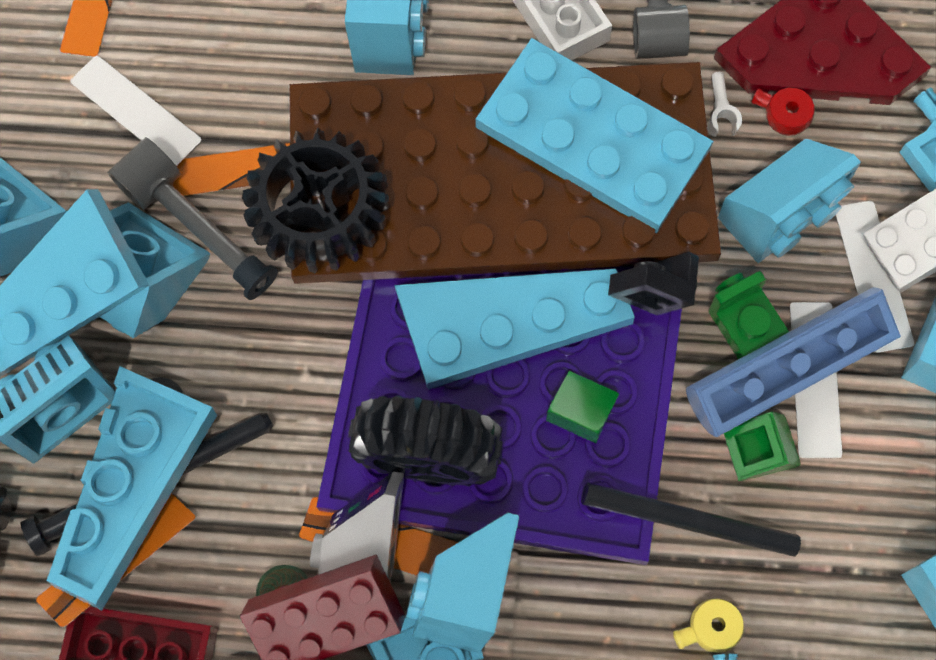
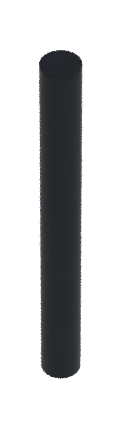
[581,482,801,557]

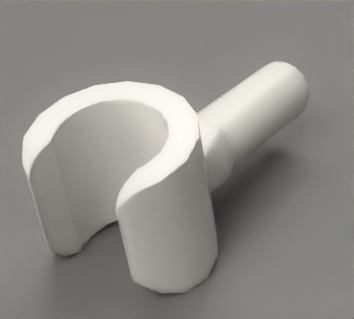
[707,72,742,137]

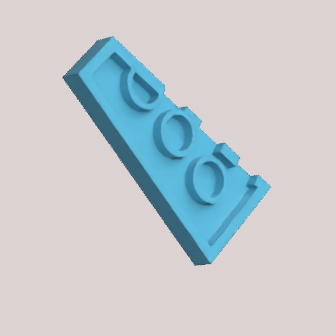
[394,269,635,390]
[47,366,217,610]

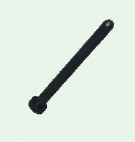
[20,413,273,556]

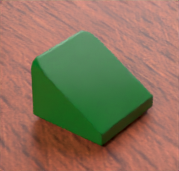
[546,371,619,443]
[724,411,801,481]

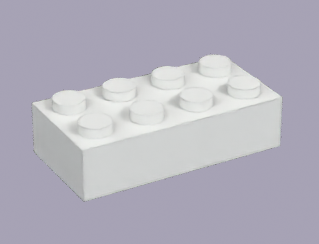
[513,0,612,60]
[863,189,936,293]

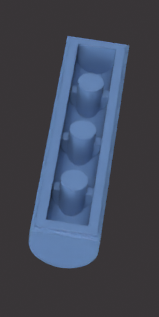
[686,287,901,437]

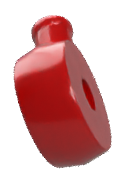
[751,87,815,136]

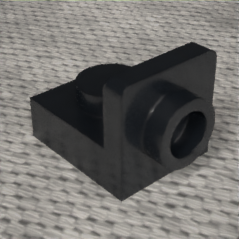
[608,252,699,315]

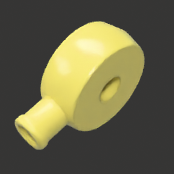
[673,598,744,653]

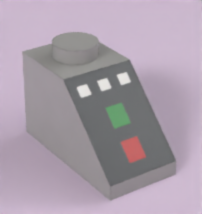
[310,472,404,583]

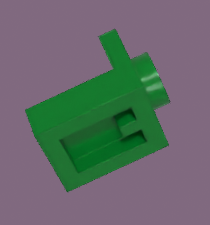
[708,271,789,359]

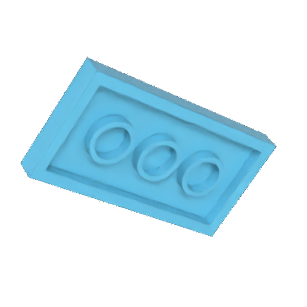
[476,38,713,233]

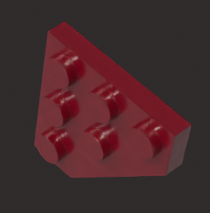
[714,0,931,105]

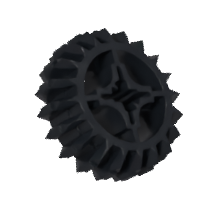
[242,127,390,274]
[348,395,503,486]

